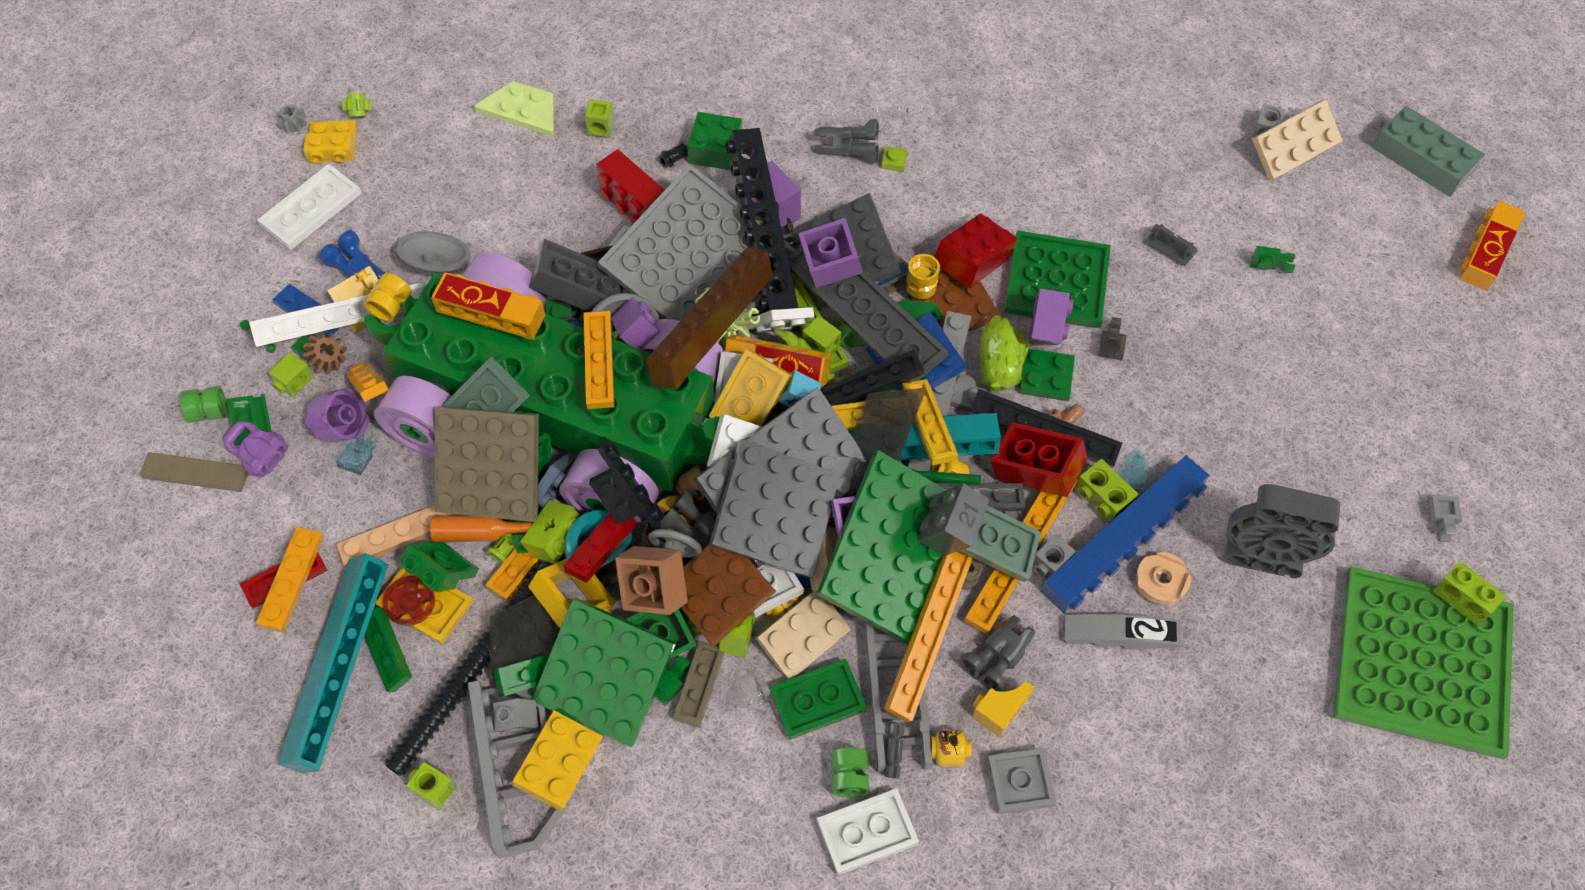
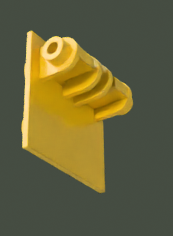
[327,266,379,333]

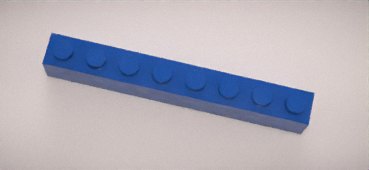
[1041,455,1210,613]

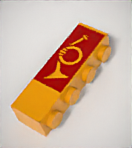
[1459,200,1526,291]
[432,272,545,340]
[725,335,831,387]

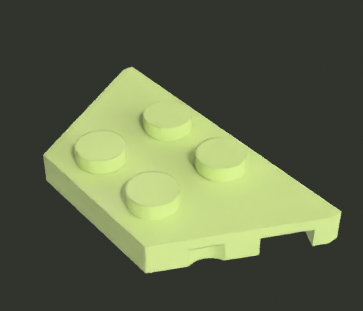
[474,81,555,137]

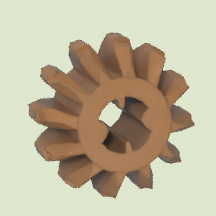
[302,331,346,374]

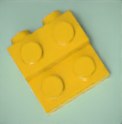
[303,120,358,163]

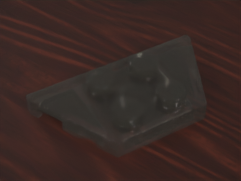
[852,388,926,462]
[489,595,560,679]

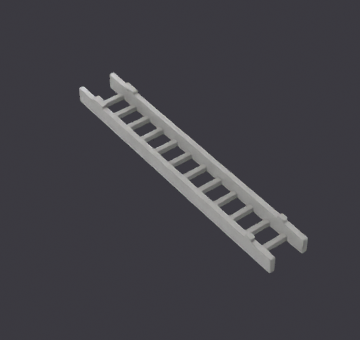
[853,460,933,772]

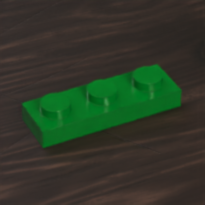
[365,608,412,692]

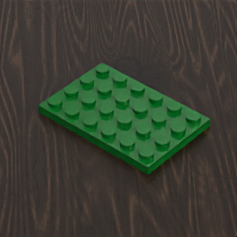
[816,450,946,644]

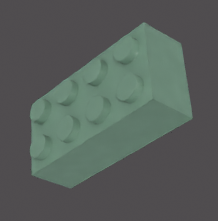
[1372,106,1485,197]

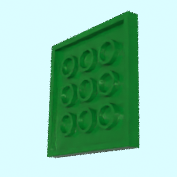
[1004,230,1111,328]
[532,598,676,747]

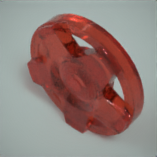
[383,576,435,626]

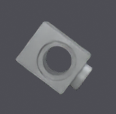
[1252,103,1285,138]
[1033,534,1076,579]
[493,698,538,733]

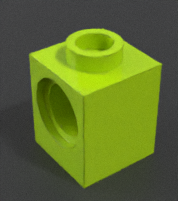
[585,99,615,137]
[802,316,842,354]
[268,352,314,397]
[406,762,457,811]

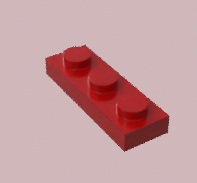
[563,513,636,583]
[240,552,328,609]

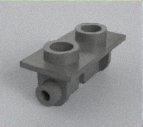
[1145,224,1198,266]

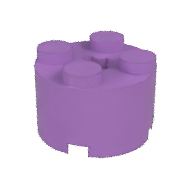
[305,389,369,443]

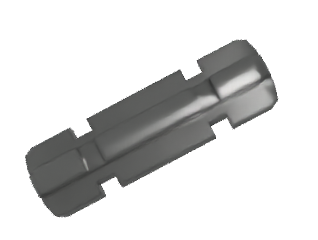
[884,722,905,779]

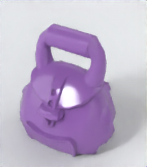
[223,421,288,478]

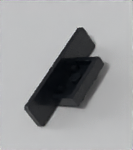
[589,436,663,530]

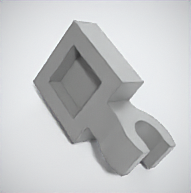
[1429,495,1462,542]

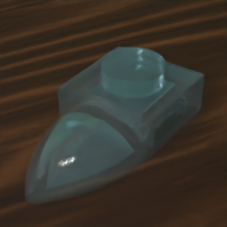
[1124,447,1152,493]

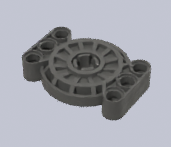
[1225,484,1341,579]

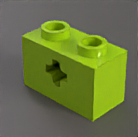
[520,500,580,564]

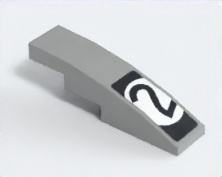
[1065,614,1181,650]

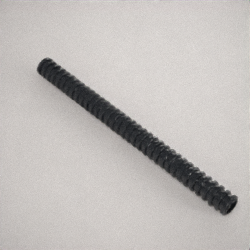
[384,553,566,776]

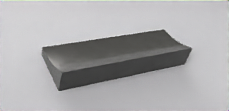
[529,239,662,319]

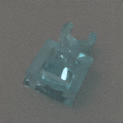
[336,433,377,475]

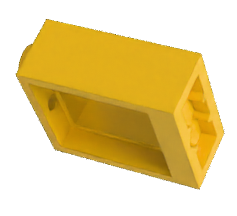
[528,559,616,629]

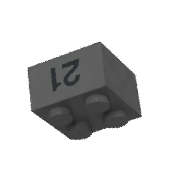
[918,483,990,556]

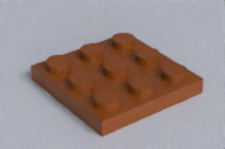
[904,270,1000,332]
[681,545,776,647]

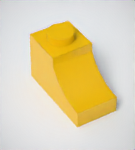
[972,680,1035,737]

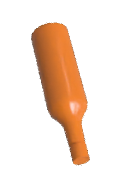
[430,515,533,543]

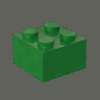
[687,112,742,170]
[625,609,697,659]

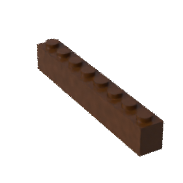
[647,248,773,389]

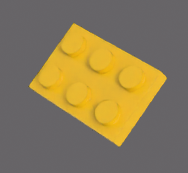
[709,349,792,427]
[375,567,474,646]
[511,710,603,812]

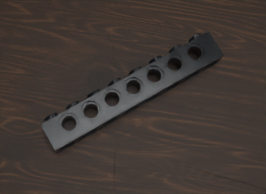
[726,128,799,313]

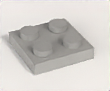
[987,748,1056,814]

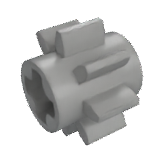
[277,104,306,133]

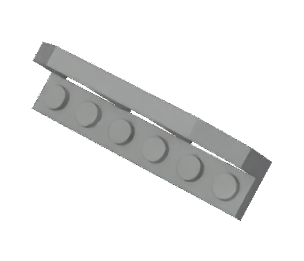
[468,681,564,859]

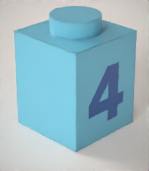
[778,370,822,407]

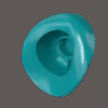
[564,510,632,568]

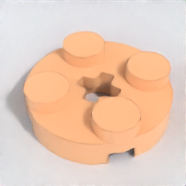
[1135,552,1191,606]

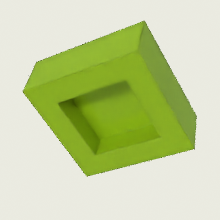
[881,146,908,172]

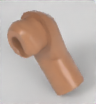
[1048,404,1084,424]

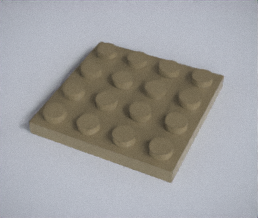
[435,406,539,522]

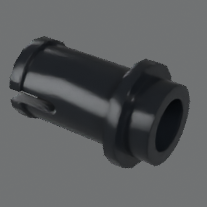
[659,142,688,168]

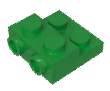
[400,541,479,592]

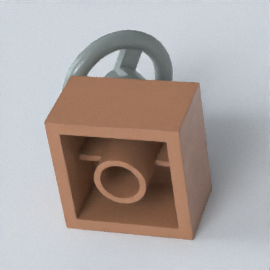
[615,529,702,615]

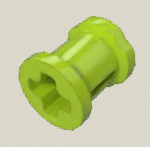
[486,534,517,565]

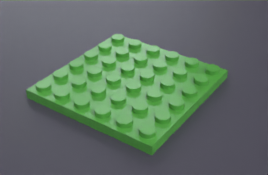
[1334,567,1514,759]

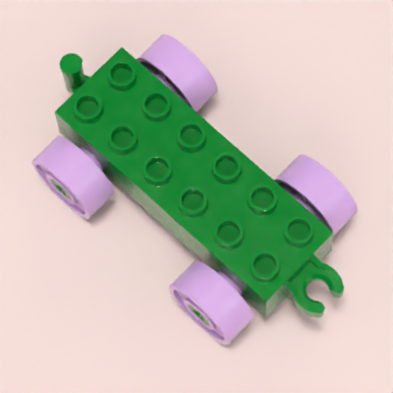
[364,252,724,533]

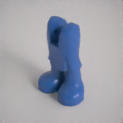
[319,230,385,279]

